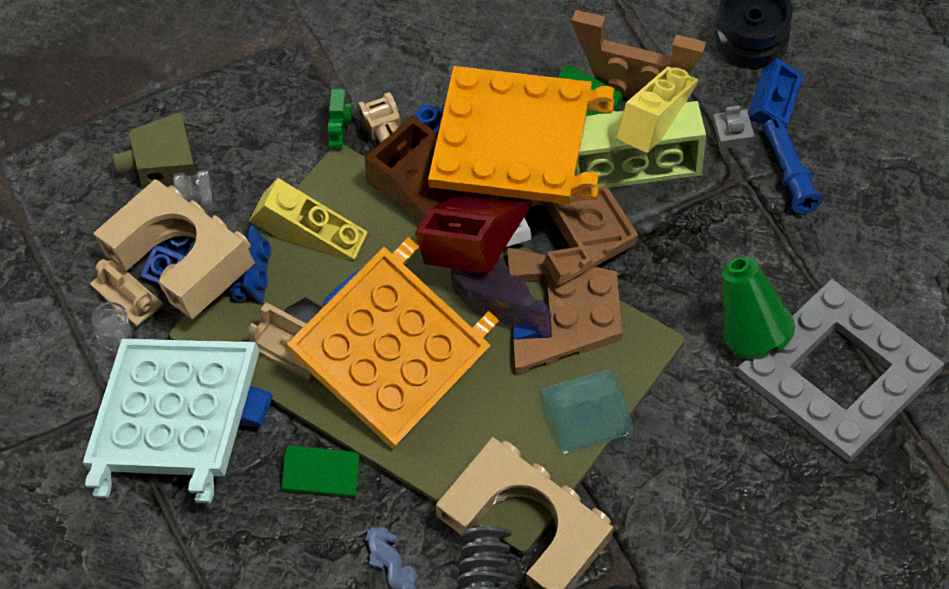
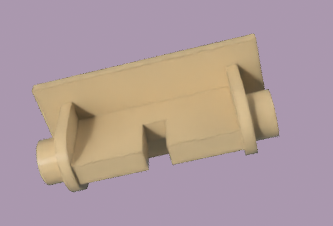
[90,259,164,327]

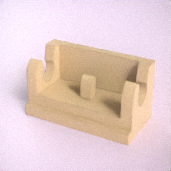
[249,302,313,382]

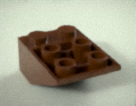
[365,115,465,222]

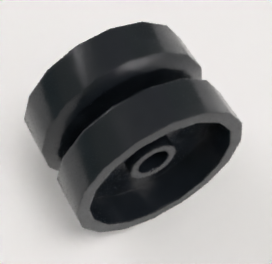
[716,0,793,68]

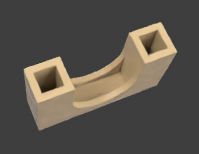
[93,179,255,320]
[436,437,614,589]

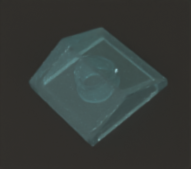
[540,369,634,454]

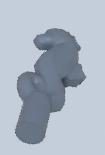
[365,527,418,589]

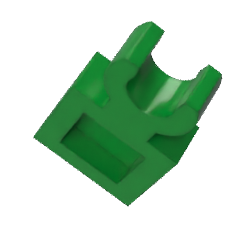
[328,89,353,148]

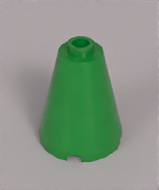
[722,257,795,359]

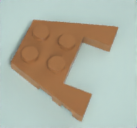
[571,10,706,99]
[531,186,639,285]
[507,248,622,375]

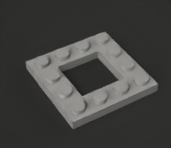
[737,279,944,463]

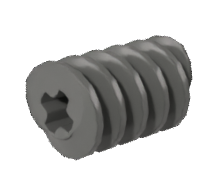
[457,525,512,589]

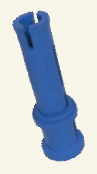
[763,118,823,214]

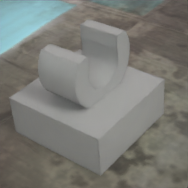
[713,105,755,149]

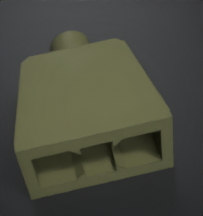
[112,112,197,188]

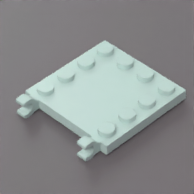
[83,339,260,503]

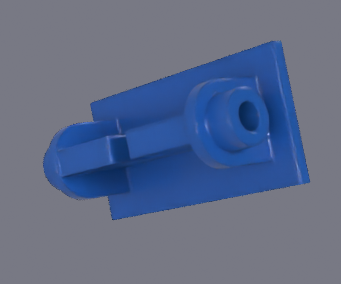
[229,226,271,304]

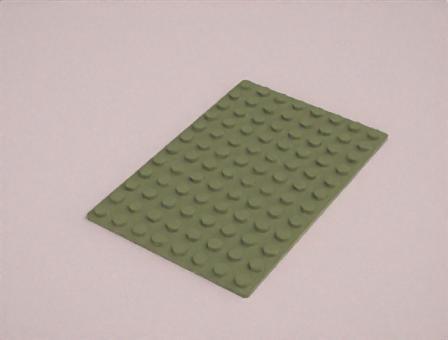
[170,144,684,554]

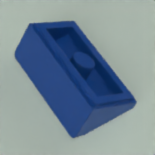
[748,58,804,128]

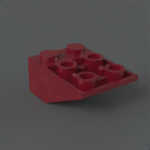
[415,192,533,274]

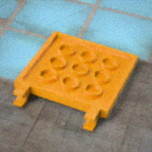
[428,66,615,204]
[284,237,499,449]

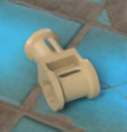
[356,92,401,143]

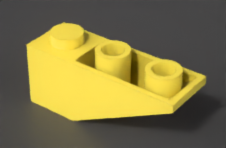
[616,67,699,153]
[249,178,368,261]

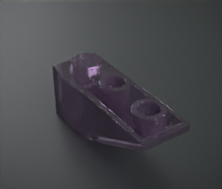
[450,257,551,338]

